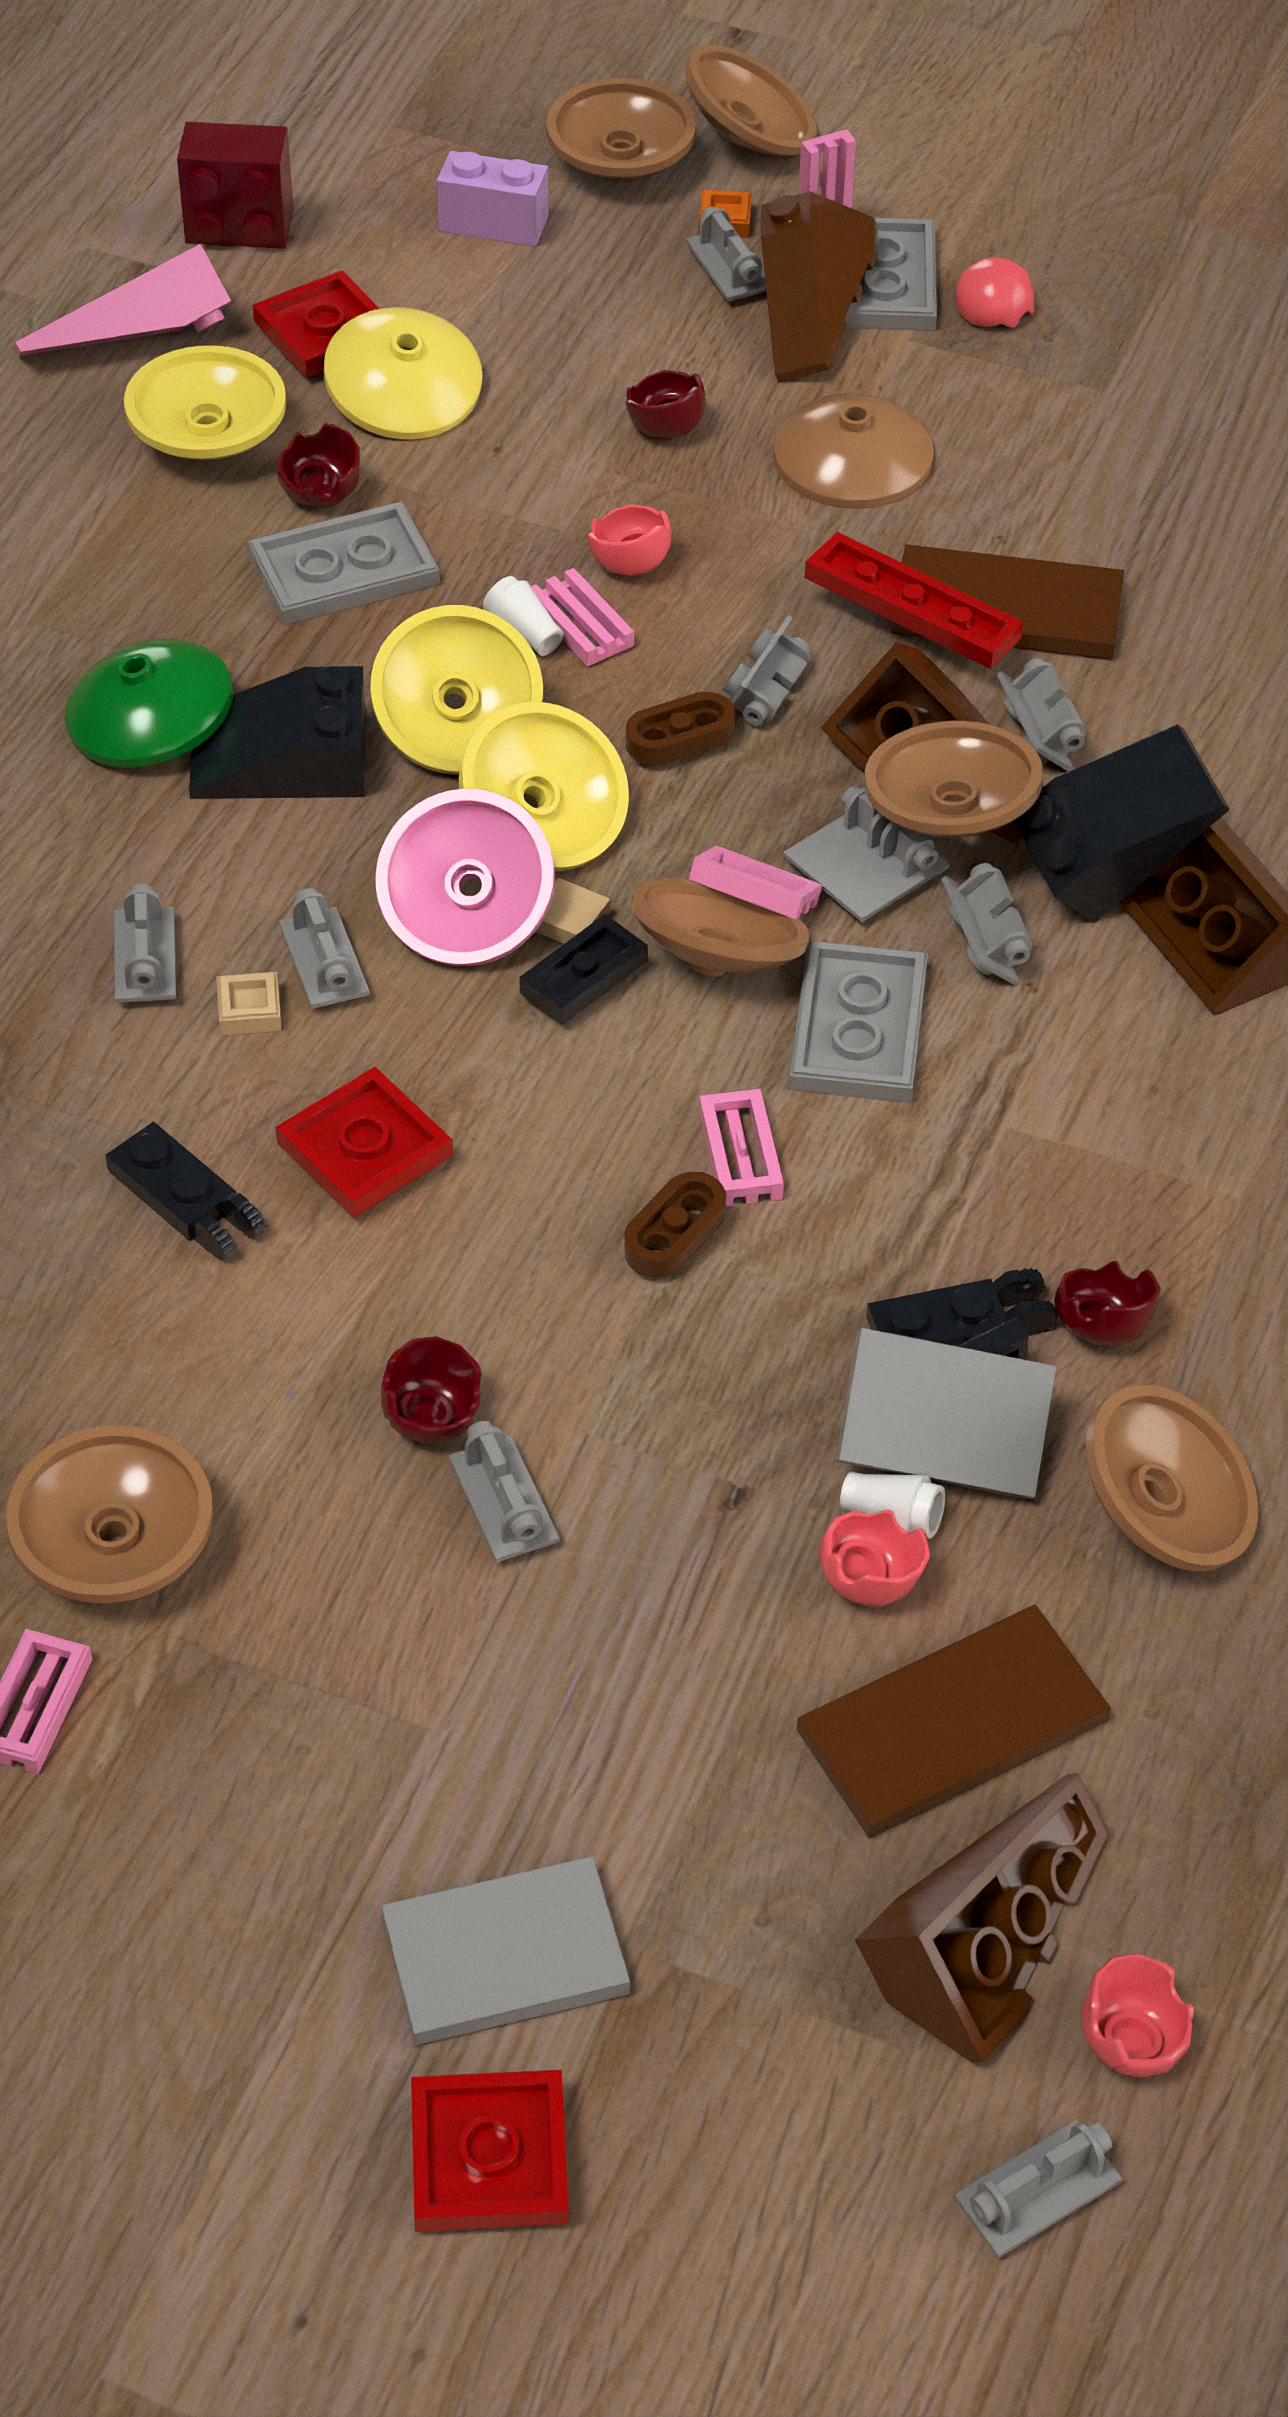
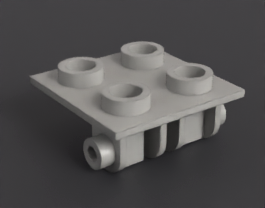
[783,786,949,923]

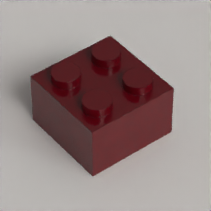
[177,121,293,249]

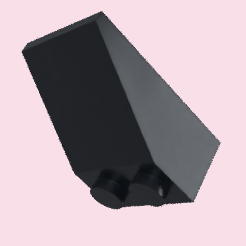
[189,666,366,799]
[1014,724,1230,922]

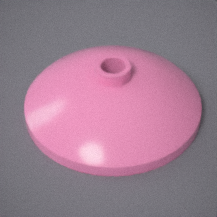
[376,789,555,966]

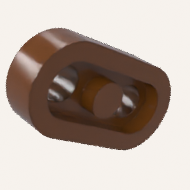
[625,692,735,765]
[624,1172,726,1277]

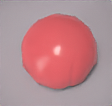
[955,256,1034,329]
[587,504,672,577]
[818,1510,931,1608]
[1080,1953,1194,2078]

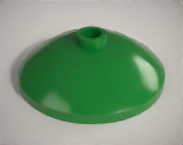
[65,639,234,768]

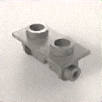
[686,207,766,302]
[723,615,811,726]
[997,658,1086,771]
[942,863,1033,986]
[114,884,176,1003]
[279,888,370,1009]
[449,1421,560,1563]
[953,2119,1123,2259]

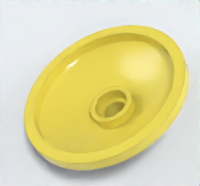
[324,307,482,440]
[124,345,286,460]
[370,605,543,775]
[459,702,629,871]

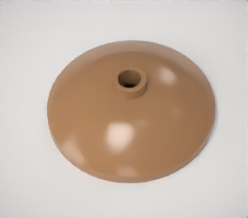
[685,45,817,157]
[546,78,696,179]
[773,393,934,509]
[865,721,1043,838]
[631,878,810,977]
[1086,1384,1259,1572]
[5,1425,213,1603]

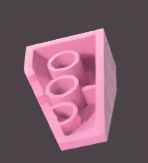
[13,244,231,357]

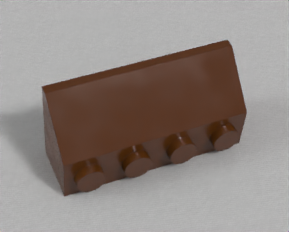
[1120,818,1288,1014]

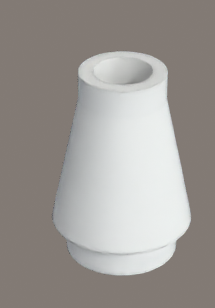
[483,576,564,656]
[840,1471,945,1538]

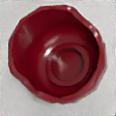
[625,370,706,440]
[277,423,360,508]
[1054,1261,1161,1348]
[381,1336,482,1444]

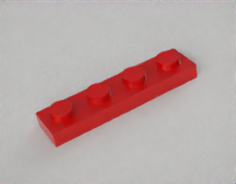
[804,531,1024,669]

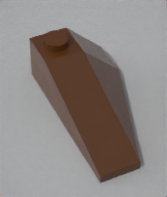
[761,191,878,383]
[821,642,1044,843]
[855,1773,1108,2062]

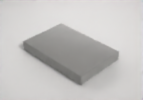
[844,218,937,331]
[247,502,440,626]
[788,941,928,1103]
[835,1328,1056,1499]
[381,1856,630,2046]

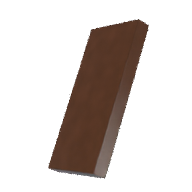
[891,544,1124,659]
[797,1604,1111,1838]

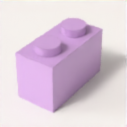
[437,151,549,247]

